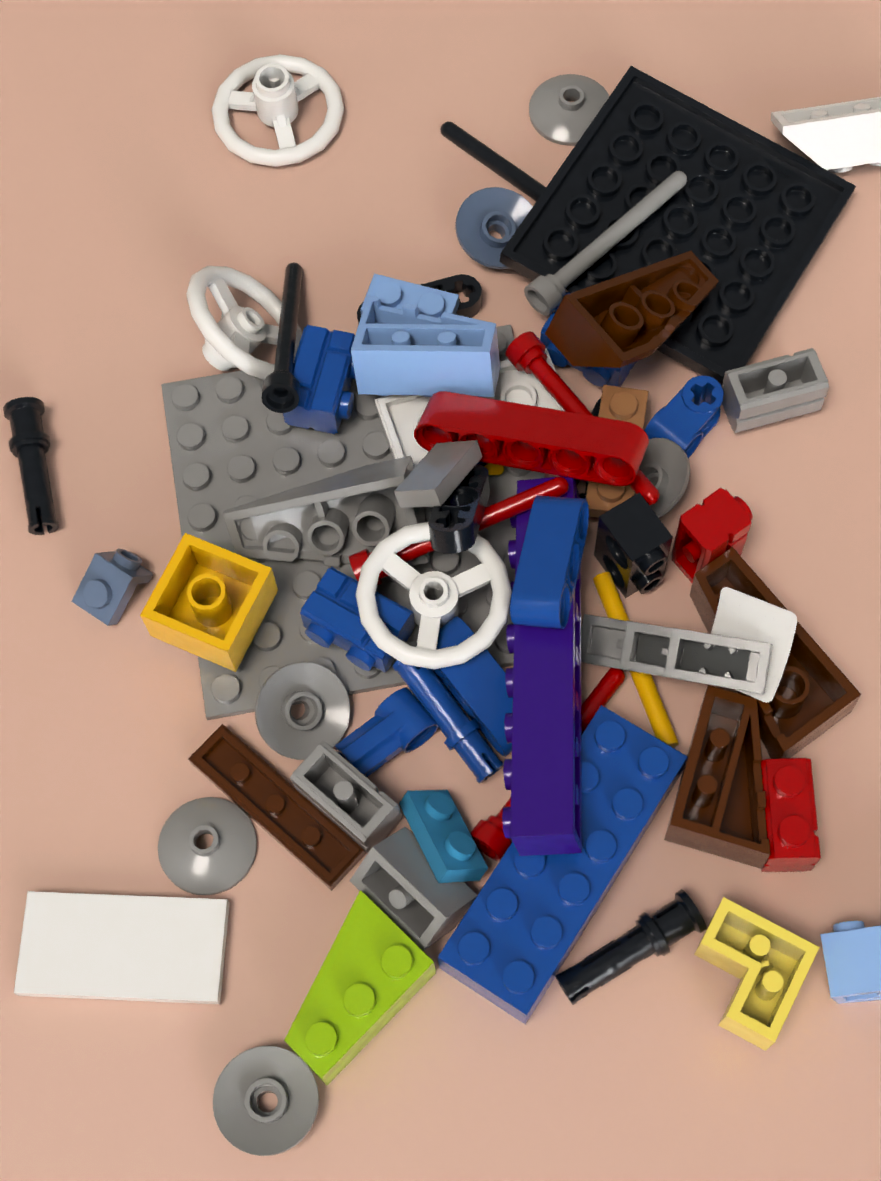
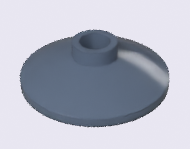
[455,187,533,269]

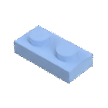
[360,273,459,318]

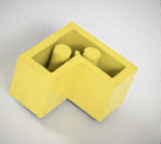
[694,897,820,1051]

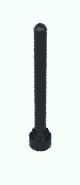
[440,121,546,201]
[261,262,303,413]

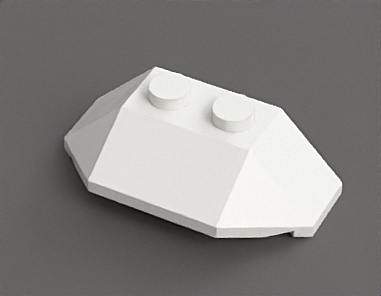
[771,97,881,173]

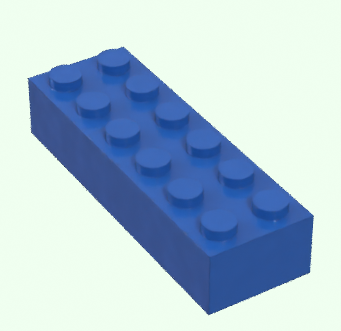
[438,705,688,1025]

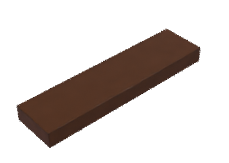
[188,724,365,891]

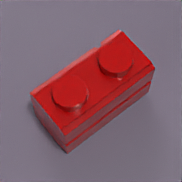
[671,488,753,583]
[761,758,821,872]

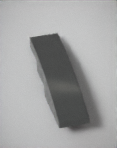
[581,614,773,694]

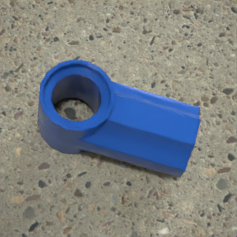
[335,687,438,777]

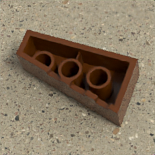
[690,547,861,759]

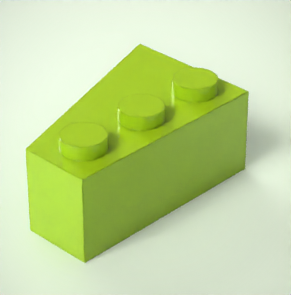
[284,890,436,1086]

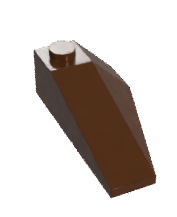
[545,251,719,368]

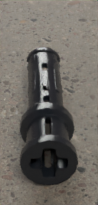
[3,397,58,535]
[555,889,707,1005]

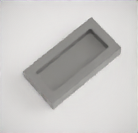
[394,440,483,508]

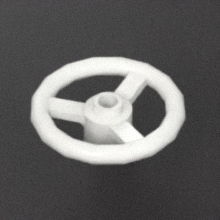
[212,54,344,167]
[186,266,302,380]
[355,522,512,670]

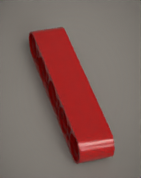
[414,391,649,486]

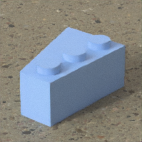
[351,295,500,397]
[820,921,881,1004]

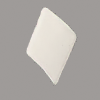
[711,587,797,703]

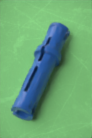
[392,660,504,784]

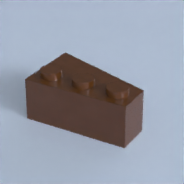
[664,685,770,869]

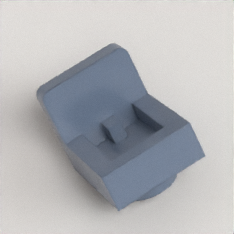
[71,549,153,626]

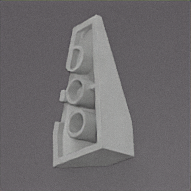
[223,456,430,567]

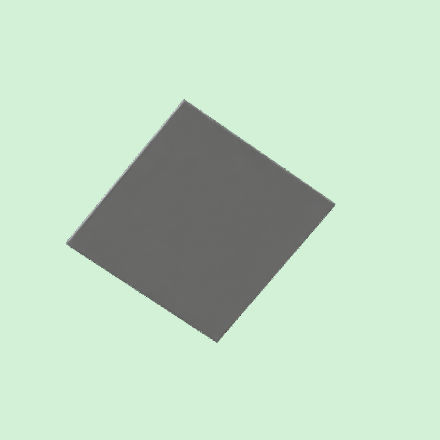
[161,324,545,720]

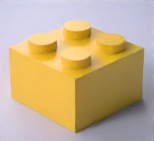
[140,533,278,672]

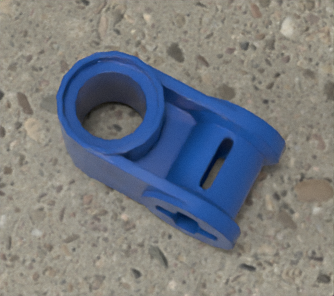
[644,375,724,459]

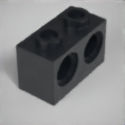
[594,492,673,598]

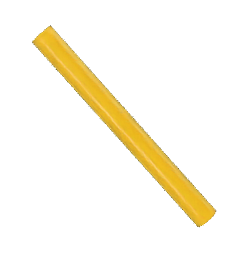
[593,572,679,748]

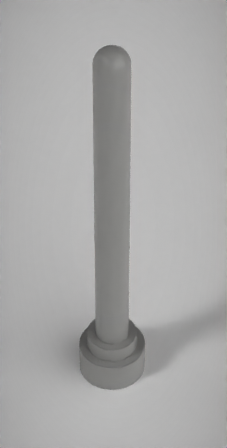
[524,171,687,316]

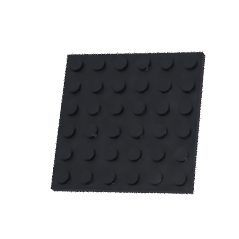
[499,66,856,386]

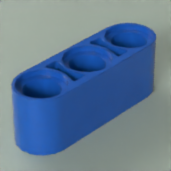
[510,495,589,629]
[432,616,513,757]

